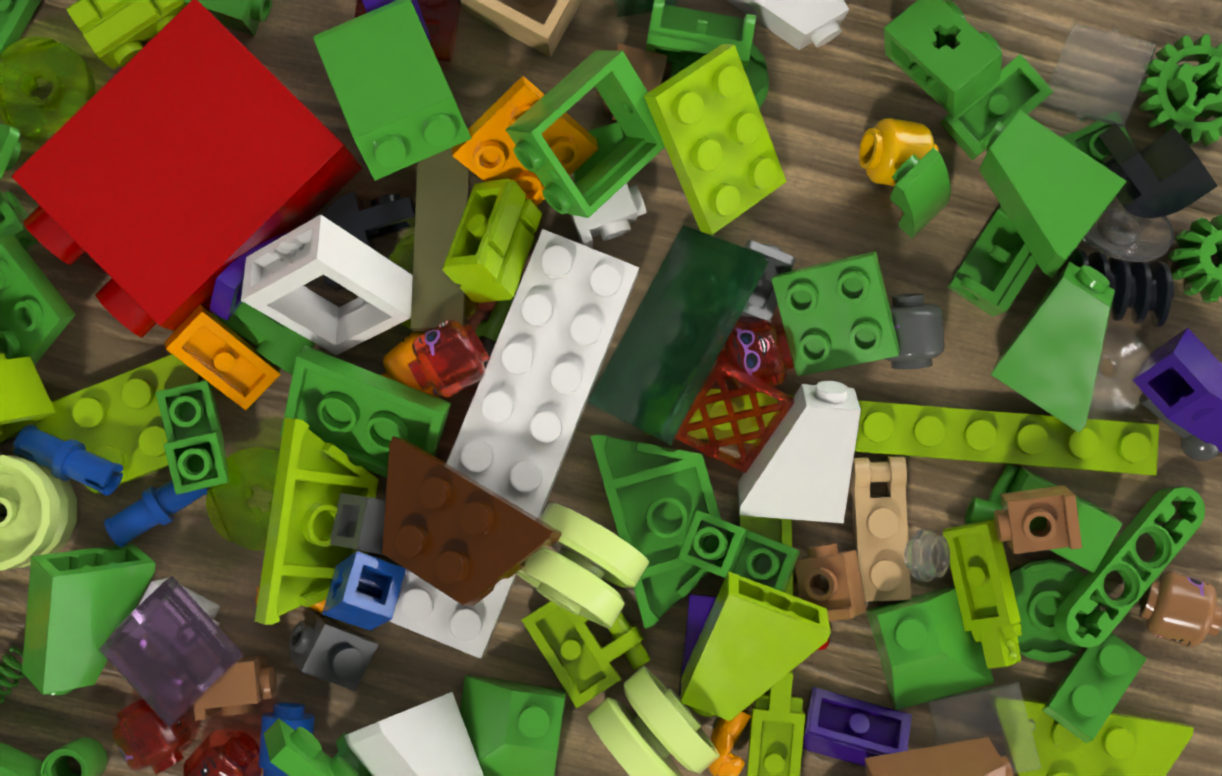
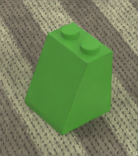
[313,0,472,181]

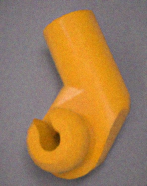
[708,709,751,776]

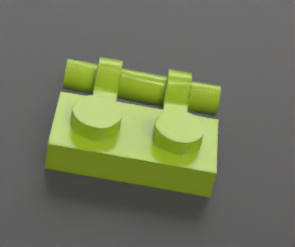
[521,601,651,708]

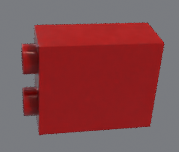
[11,0,362,338]

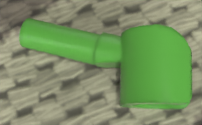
[965,464,1018,524]

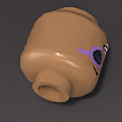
[1139,571,1222,647]

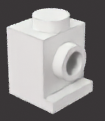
[571,183,647,248]

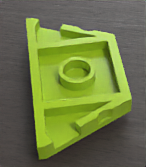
[33,354,200,494]
[254,418,378,625]
[990,694,1194,776]

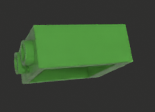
[506,50,665,218]

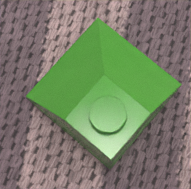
[866,585,994,710]
[460,674,566,776]

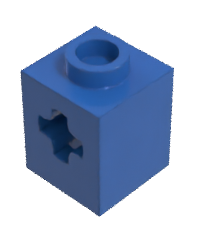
[322,551,406,631]

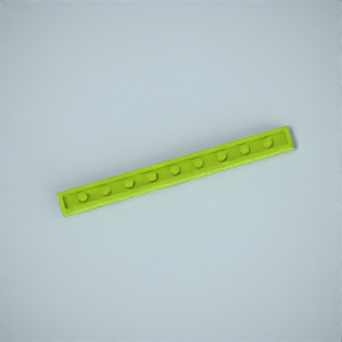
[645,384,1159,476]

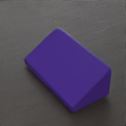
[802,687,912,767]

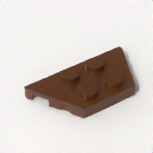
[382,436,562,606]

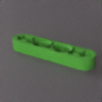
[1054,487,1206,648]

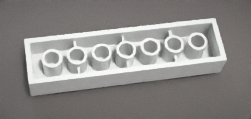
[389,229,639,659]

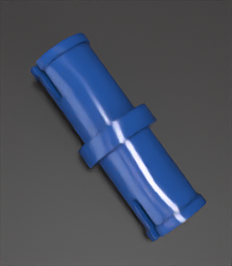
[13,425,124,496]
[103,480,212,548]

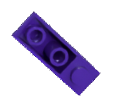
[1132,328,1222,453]

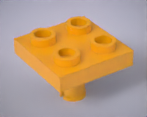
[451,76,599,207]

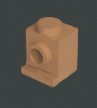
[994,485,1082,554]
[795,543,867,621]
[191,655,277,721]

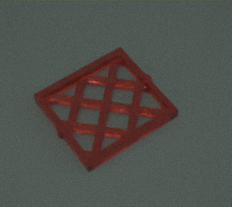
[672,360,794,473]

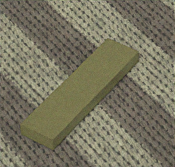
[410,127,470,332]

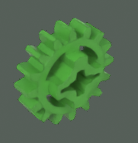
[1137,34,1222,147]

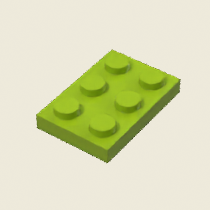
[644,44,787,235]

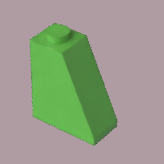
[979,110,1127,278]
[990,261,1115,433]
[22,543,156,695]

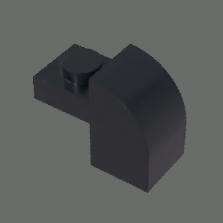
[1099,123,1218,218]
[322,191,416,291]

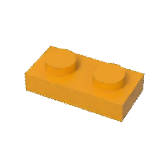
[164,305,281,411]

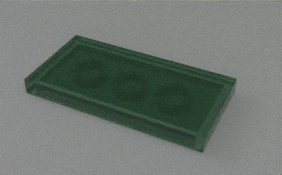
[587,225,769,445]

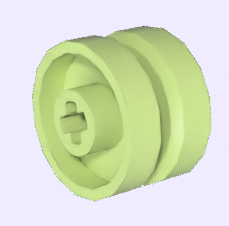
[0,455,77,571]
[516,503,649,629]
[588,665,720,776]

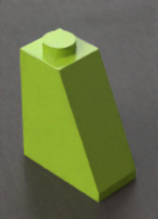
[680,571,831,721]

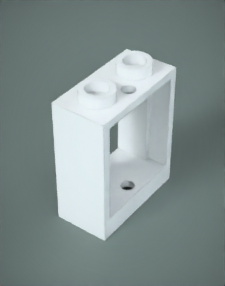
[241,215,413,355]

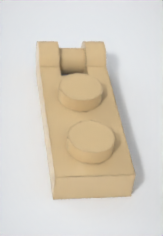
[851,456,911,602]

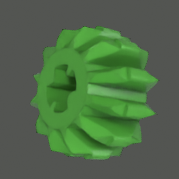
[1167,215,1222,303]

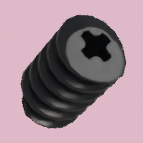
[1057,248,1174,327]

